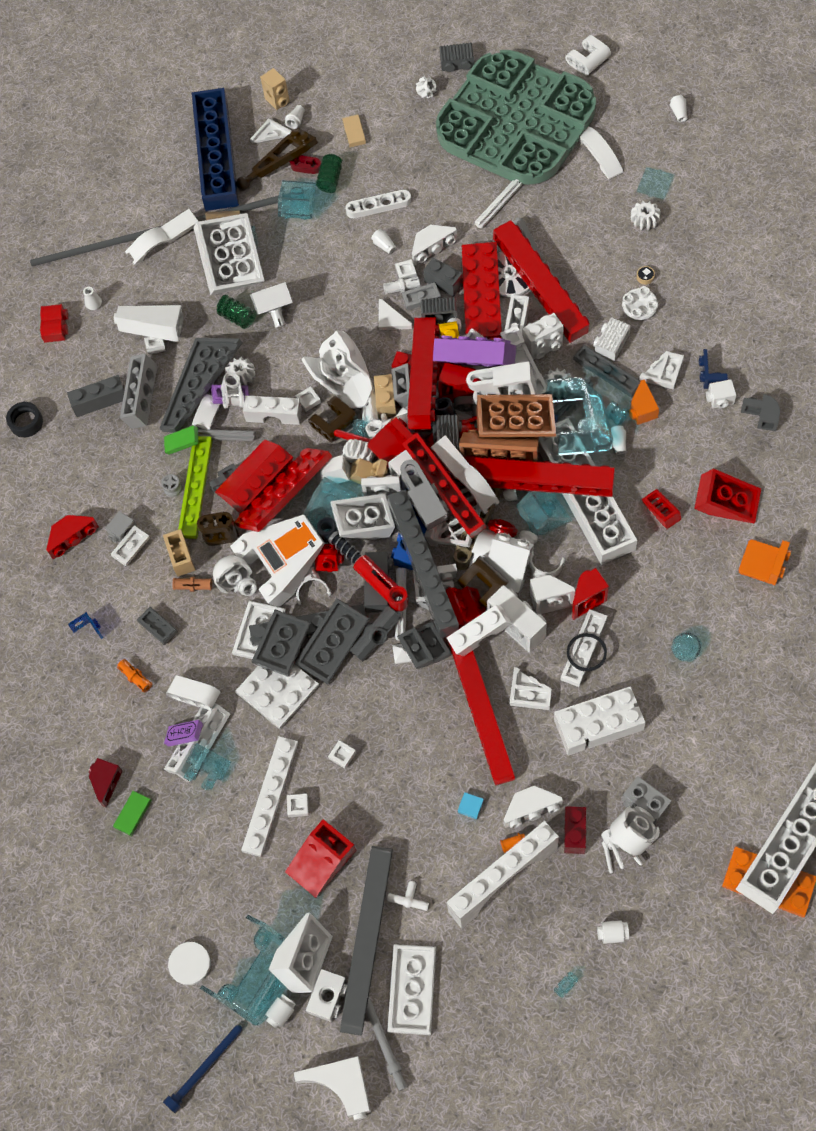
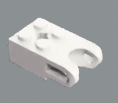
[466,361,537,405]

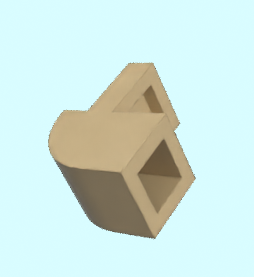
[350,458,388,484]

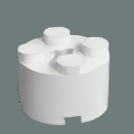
[609,806,660,857]

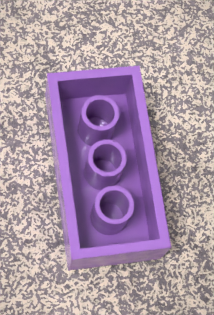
[433,335,516,367]

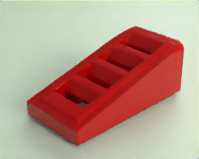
[642,489,681,529]

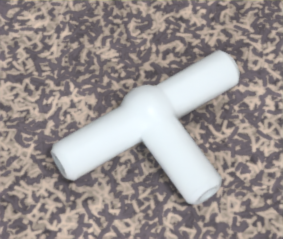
[387,881,429,911]

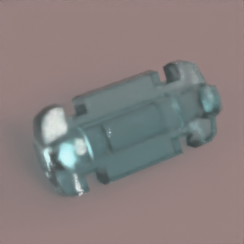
[554,972,578,998]

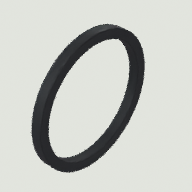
[567,633,607,672]

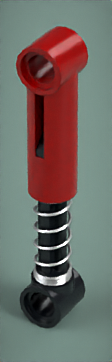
[317,517,408,612]

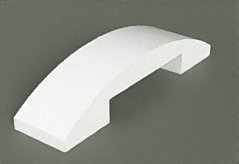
[579,126,623,179]
[500,325,549,394]

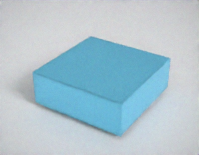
[457,792,484,820]

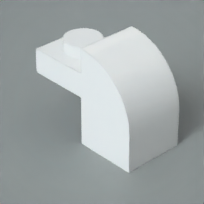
[469,529,496,567]

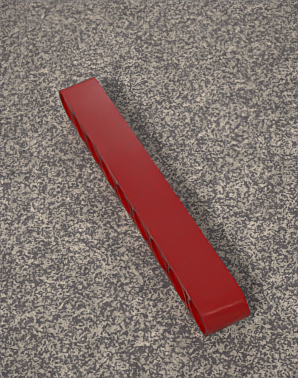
[446,625,515,786]

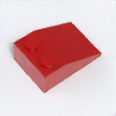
[694,468,761,524]

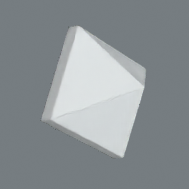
[392,644,412,664]

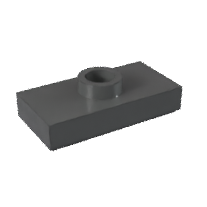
[137,607,178,645]

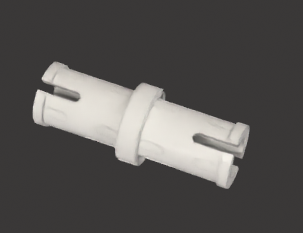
[383,276,420,295]

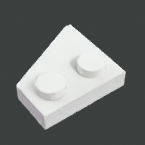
[639,351,684,390]
[510,667,552,710]

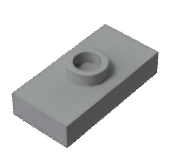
[402,282,441,310]

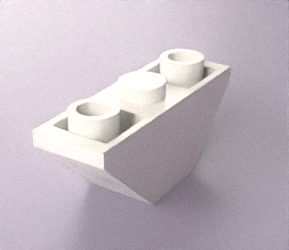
[412,225,457,265]
[504,786,563,829]

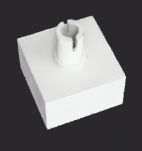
[250,282,293,328]

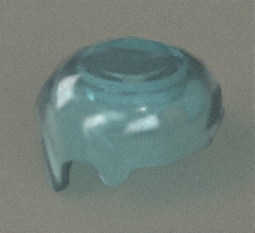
[671,632,703,662]

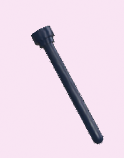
[163,1025,242,1114]

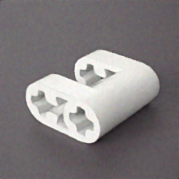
[565,35,611,76]

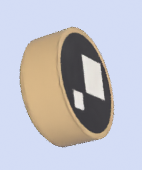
[636,266,655,285]

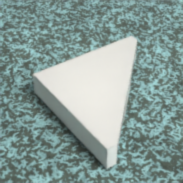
[250,118,292,143]
[379,299,412,330]

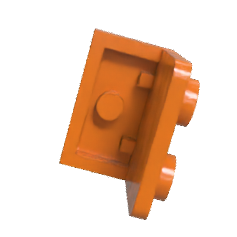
[738,539,791,585]

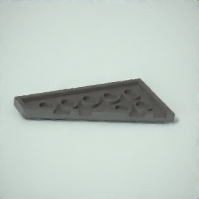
[160,338,243,433]

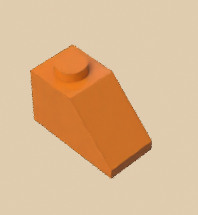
[629,379,659,425]

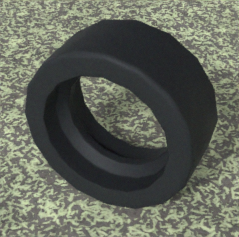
[6,401,43,438]

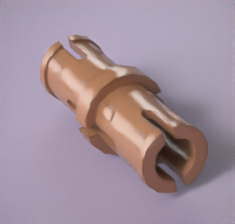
[172,577,213,592]

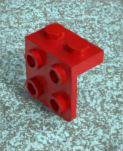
[367,417,416,468]

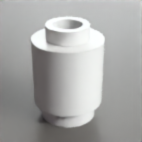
[597,920,629,944]
[265,994,296,1028]

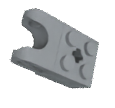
[400,460,449,531]

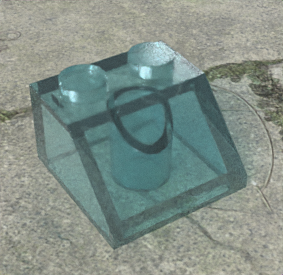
[278,180,316,220]
[516,491,572,535]

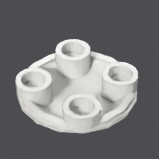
[622,286,658,320]

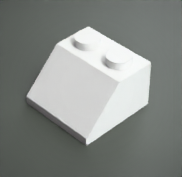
[530,575,575,614]

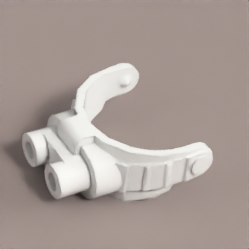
[529,551,565,578]
[296,567,332,605]

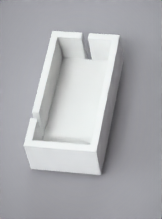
[554,686,645,756]

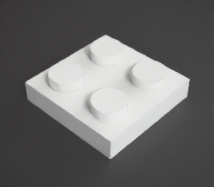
[361,475,402,500]

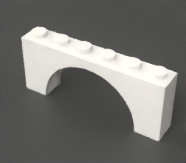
[446,821,559,929]

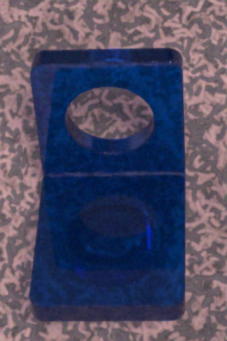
[68,612,103,639]

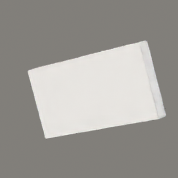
[387,944,436,1035]

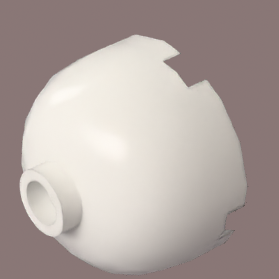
[213,555,252,593]

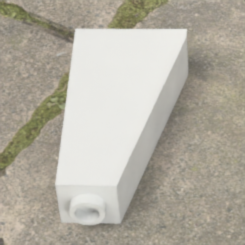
[114,305,183,341]

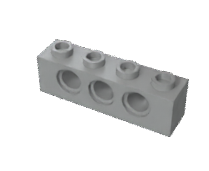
[120,353,157,429]

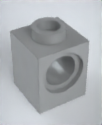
[105,511,137,543]

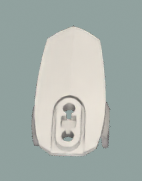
[302,330,374,409]

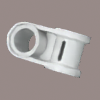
[221,372,244,408]

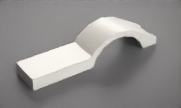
[125,209,198,266]
[430,435,499,515]

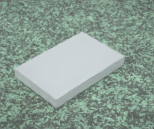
[232,601,286,659]

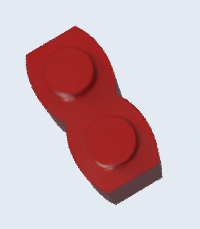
[40,304,68,343]

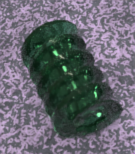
[316,154,343,193]
[216,294,257,329]

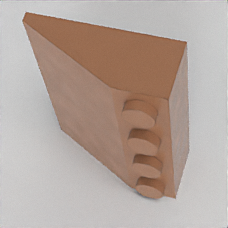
[476,394,556,437]
[459,430,539,462]

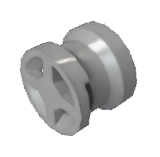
[161,474,182,497]

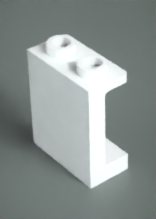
[487,533,534,593]

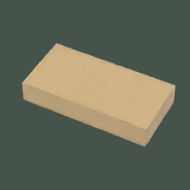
[342,115,366,147]

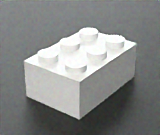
[487,585,547,653]

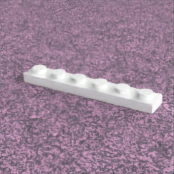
[241,736,298,857]

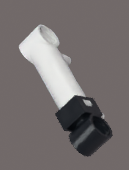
[365,397,457,439]

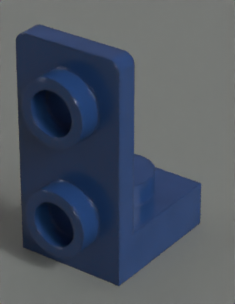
[699,349,728,389]

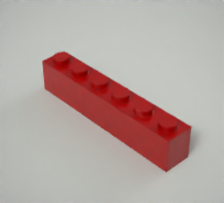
[402,433,487,539]

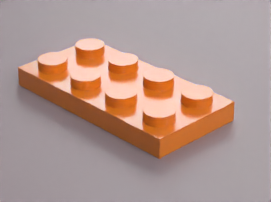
[722,846,816,918]

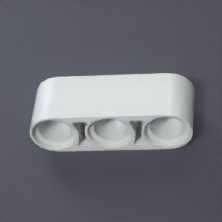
[166,675,221,710]

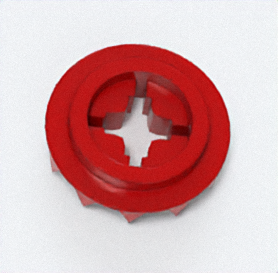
[487,519,518,537]

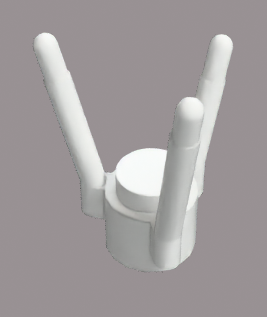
[601,829,643,873]

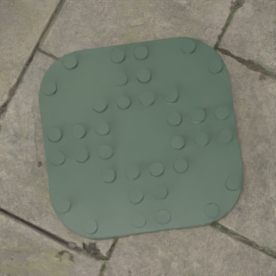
[436,50,596,185]

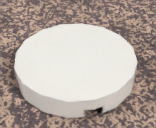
[168,942,211,985]

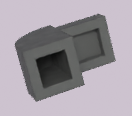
[741,394,780,431]

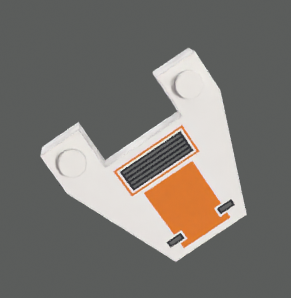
[230,515,325,607]

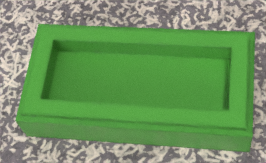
[164,425,199,455]
[113,791,151,837]

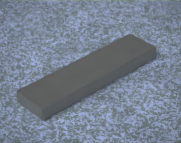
[573,345,640,398]

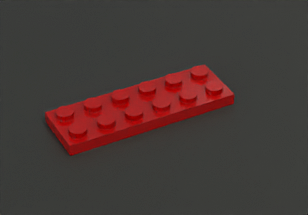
[461,242,502,339]
[234,448,332,532]

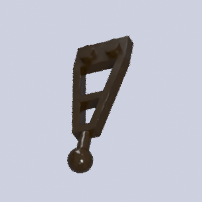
[236,127,318,190]

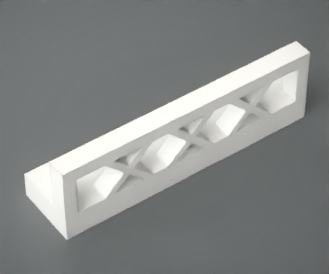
[164,703,230,782]

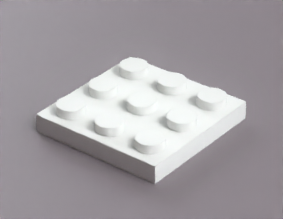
[235,664,319,729]

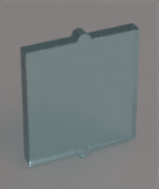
[637,167,673,199]

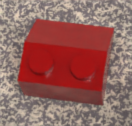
[572,568,609,620]

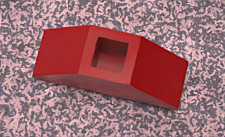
[46,515,99,559]

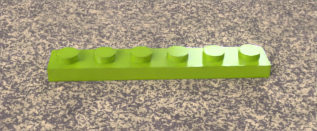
[178,436,213,539]

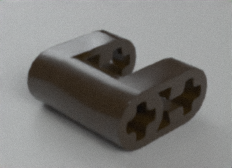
[308,396,358,443]
[197,512,239,546]
[457,556,509,608]

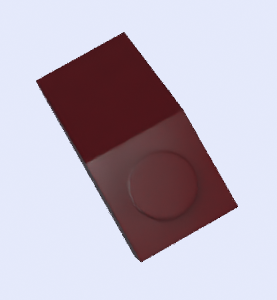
[89,758,123,808]

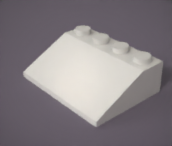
[194,213,264,296]

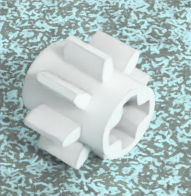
[416,76,436,98]

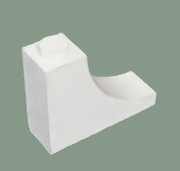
[294,1056,371,1121]

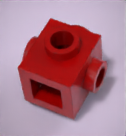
[314,543,344,572]

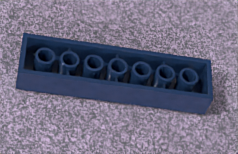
[191,87,239,211]

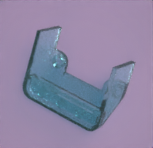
[546,377,613,455]
[200,915,286,1025]

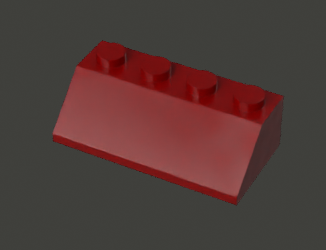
[215,439,293,513]

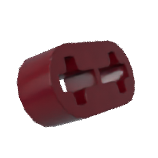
[290,155,322,174]

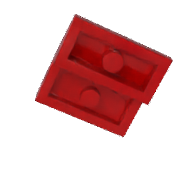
[445,586,486,626]

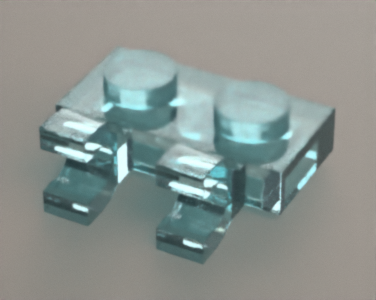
[183,743,231,791]

